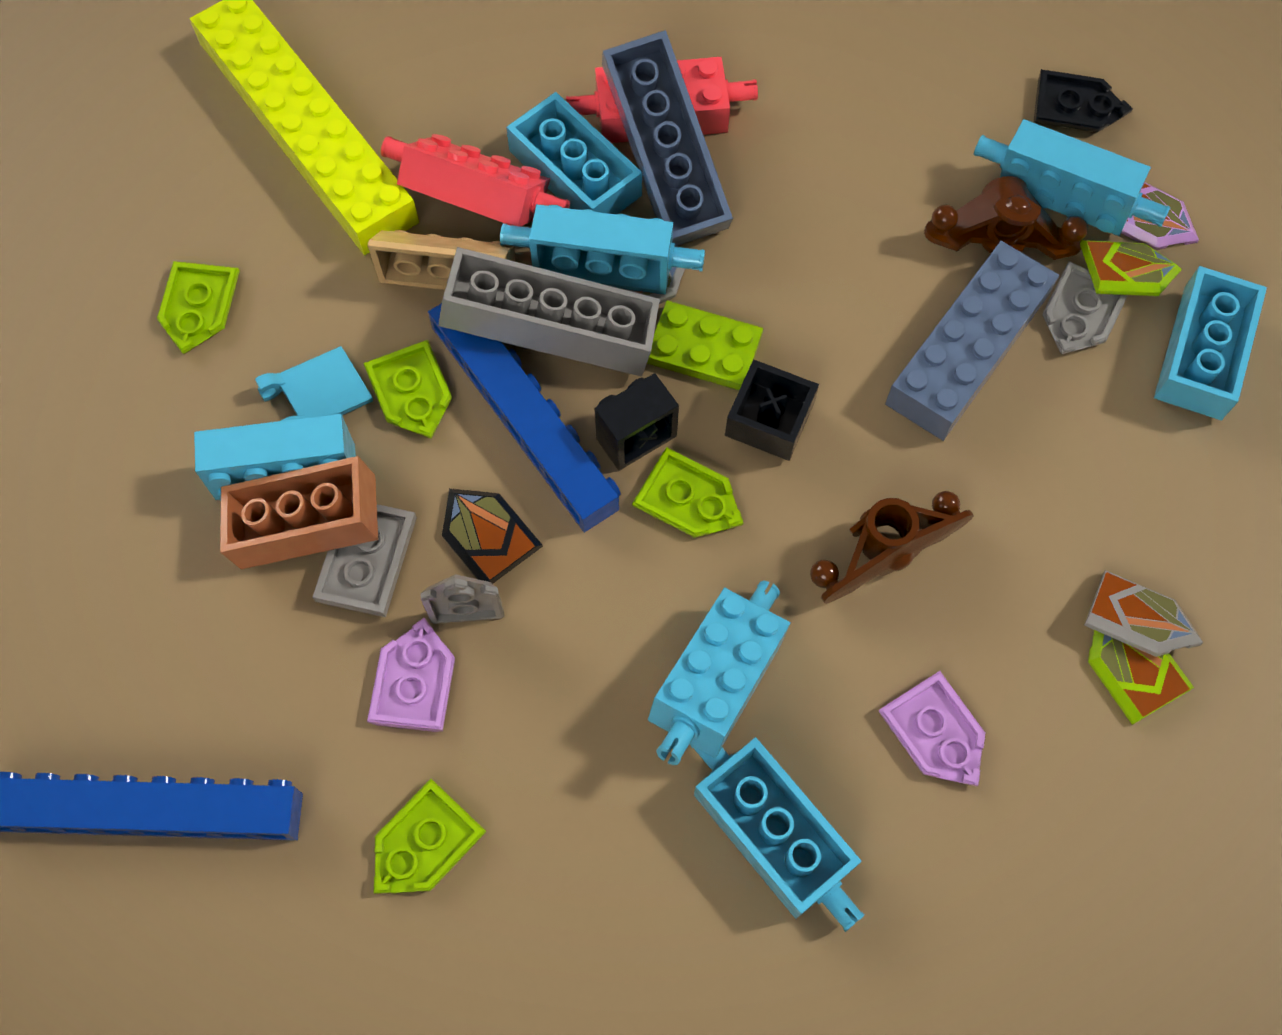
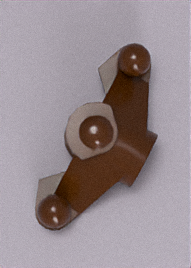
[924,176,1088,260]
[810,491,974,604]

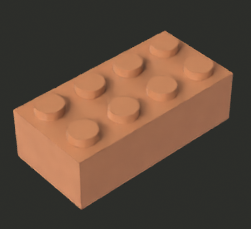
[220,456,378,570]

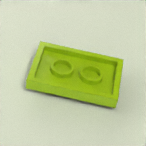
[647,300,763,390]

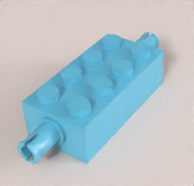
[973,119,1171,236]
[500,204,705,295]
[648,580,791,765]
[690,737,865,932]

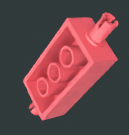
[566,57,758,143]
[381,134,570,226]

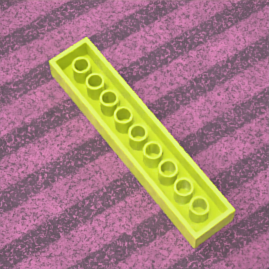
[189,0,419,256]

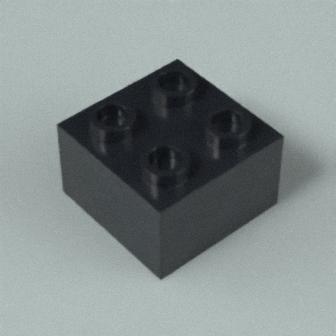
[725,359,819,461]
[594,373,679,471]

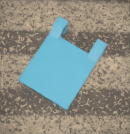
[255,346,373,421]

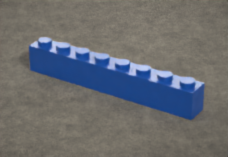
[428,303,621,533]
[0,772,303,841]

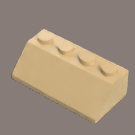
[368,230,516,290]

